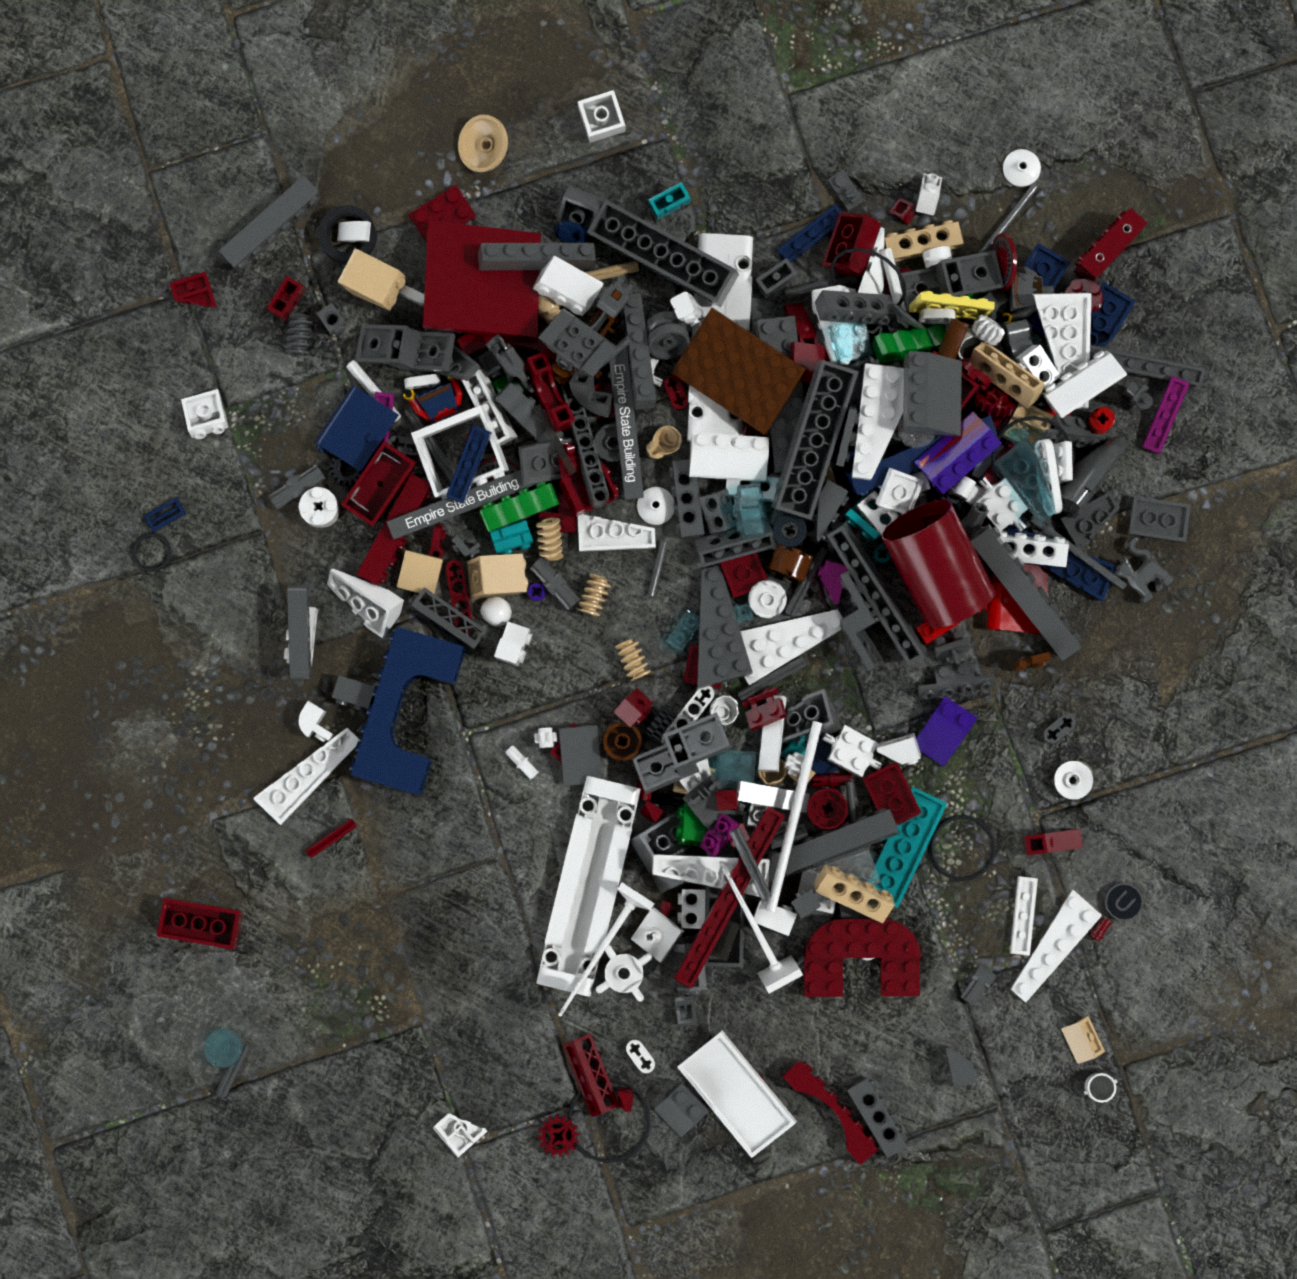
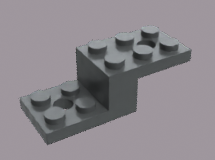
[898,250,1004,312]
[355,325,455,372]
[840,571,884,671]
[632,712,731,794]

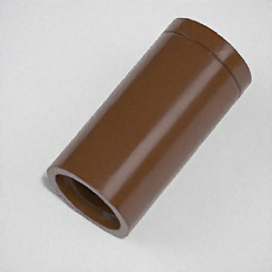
[938,318,969,359]

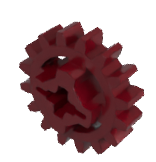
[974,388,1016,417]
[537,1114,580,1157]

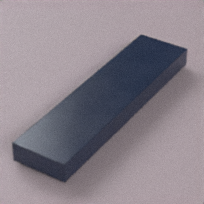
[776,204,843,263]
[446,425,492,504]

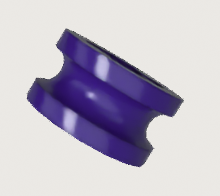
[528,583,546,601]

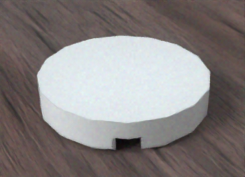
[748,580,787,618]

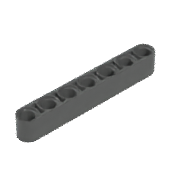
[558,379,609,508]

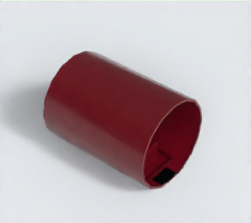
[881,499,996,628]

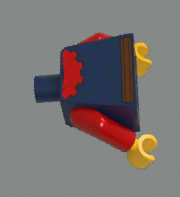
[403,376,463,423]

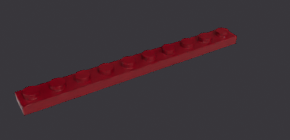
[674,806,785,989]

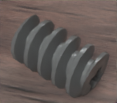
[285,313,312,355]

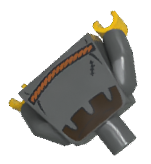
[1002,266,1054,323]

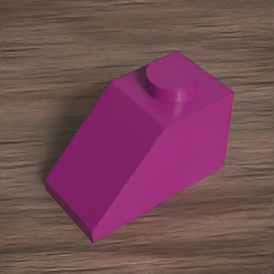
[818,560,848,605]

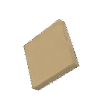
[397,550,443,595]

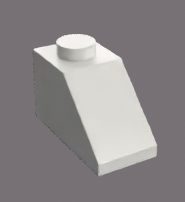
[876,733,921,765]

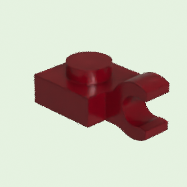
[558,442,581,477]
[429,523,446,559]

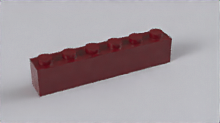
[357,473,433,586]

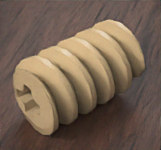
[536,518,563,561]
[577,573,611,616]
[615,639,651,682]

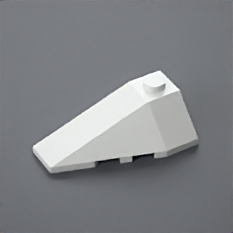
[858,227,885,295]

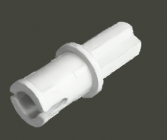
[506,746,539,780]

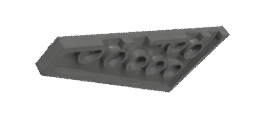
[697,565,753,689]

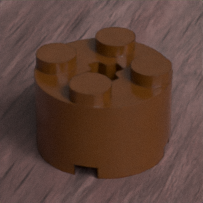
[769,544,813,582]
[603,722,642,761]

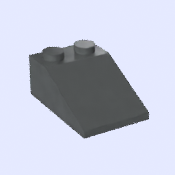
[629,810,693,873]

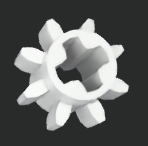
[534,728,558,748]
[784,752,804,777]

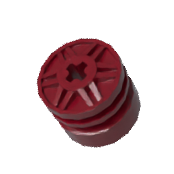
[807,788,848,829]

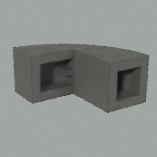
[569,370,613,418]

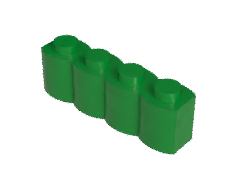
[872,324,946,364]
[479,481,559,532]

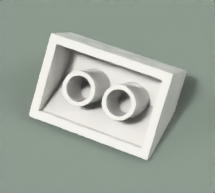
[533,256,604,316]

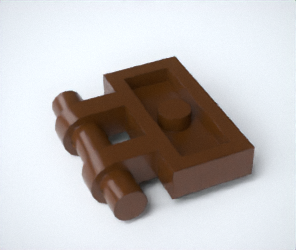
[1013,652,1052,672]

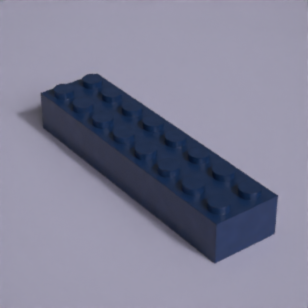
[840,410,998,496]

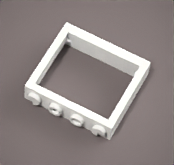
[411,405,509,500]

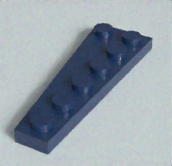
[1006,525,1116,601]

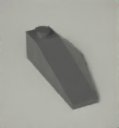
[759,689,841,746]

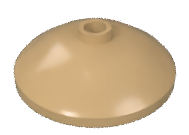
[458,115,508,172]

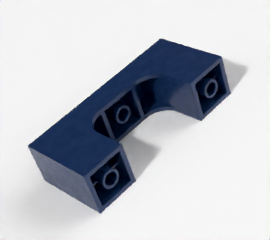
[349,627,466,796]

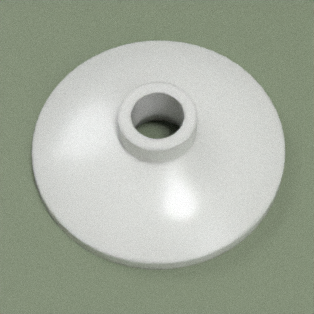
[1003,149,1041,187]
[637,487,675,525]
[1054,761,1093,799]

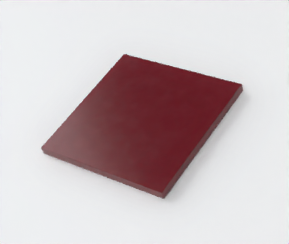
[422,220,541,340]

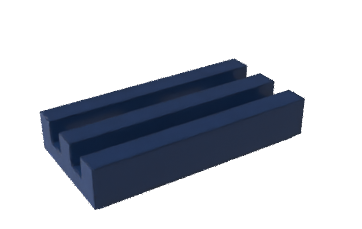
[144,497,187,533]

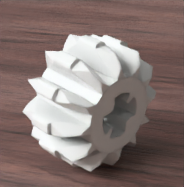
[971,315,1005,345]

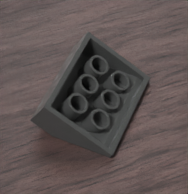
[903,351,962,437]

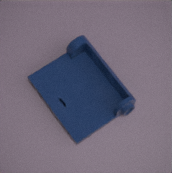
[314,385,399,472]

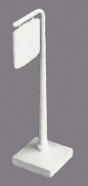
[720,861,803,993]
[558,883,655,1016]

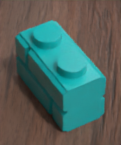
[648,182,691,221]
[490,520,534,555]

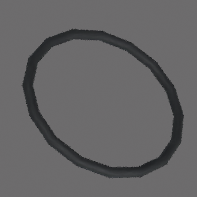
[930,815,996,881]

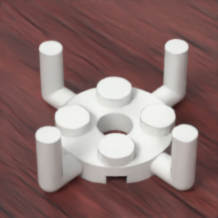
[596,945,652,1002]

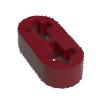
[664,375,688,411]

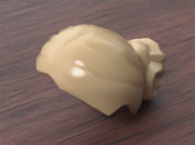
[538,294,561,324]
[646,425,682,459]

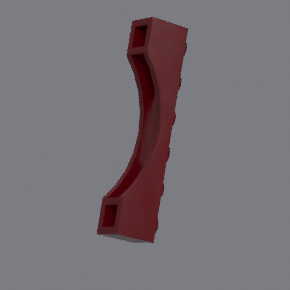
[782,1060,878,1165]

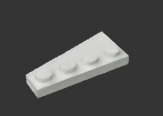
[578,514,656,552]

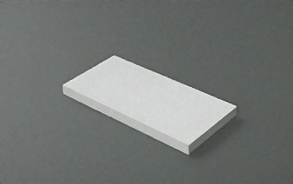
[677,1031,797,1158]

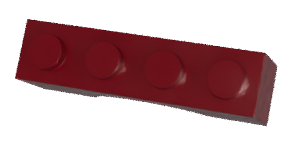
[524,352,575,434]

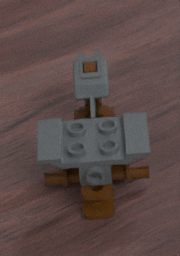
[538,278,633,385]

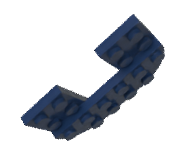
[1023,243,1136,347]

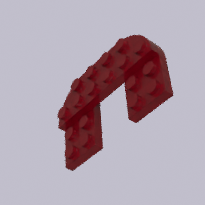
[803,918,921,997]

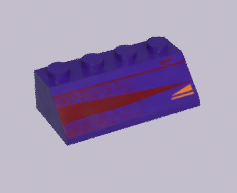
[914,412,1002,494]

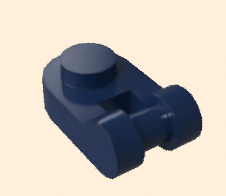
[555,221,589,243]

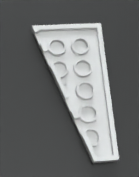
[1033,293,1091,409]
[852,363,904,480]
[740,609,843,685]

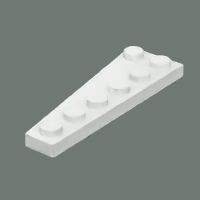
[253,728,361,825]
[652,854,770,897]
[1011,890,1102,1002]

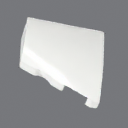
[433,1114,487,1158]

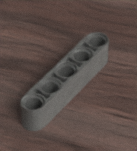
[287,585,311,680]

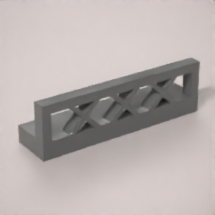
[410,587,487,654]

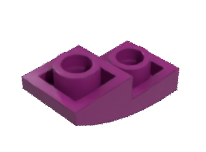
[699,814,739,857]

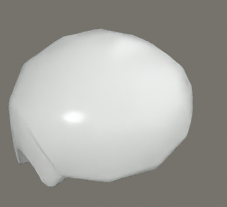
[480,596,512,627]
[710,695,739,726]

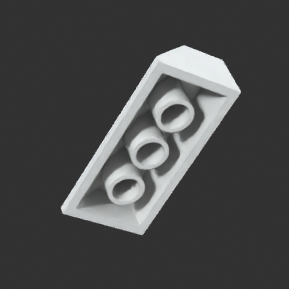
[1042,351,1127,418]
[689,432,769,482]

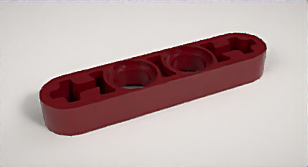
[446,560,473,633]

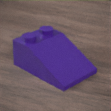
[916,696,977,767]

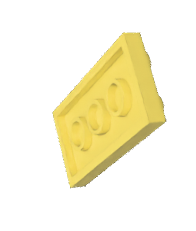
[909,291,995,321]

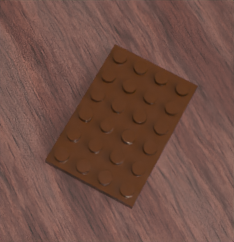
[671,307,807,435]

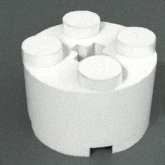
[298,487,340,528]

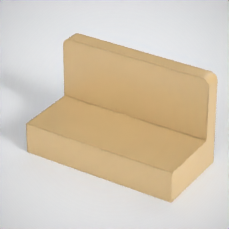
[1061,1016,1105,1064]

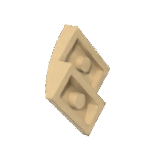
[1002,402,1054,453]

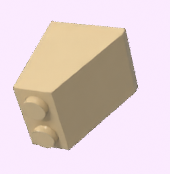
[338,248,407,311]
[467,554,528,599]

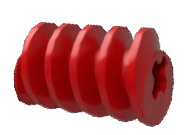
[1086,407,1115,434]

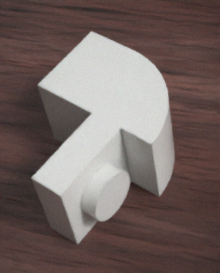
[299,701,334,742]

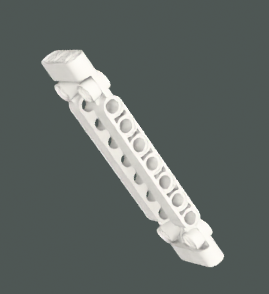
[687,233,753,442]
[536,776,641,997]

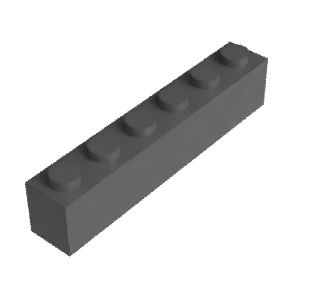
[219,175,321,271]
[478,243,596,270]
[621,293,656,410]

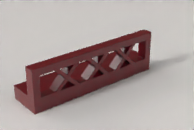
[563,1033,619,1117]

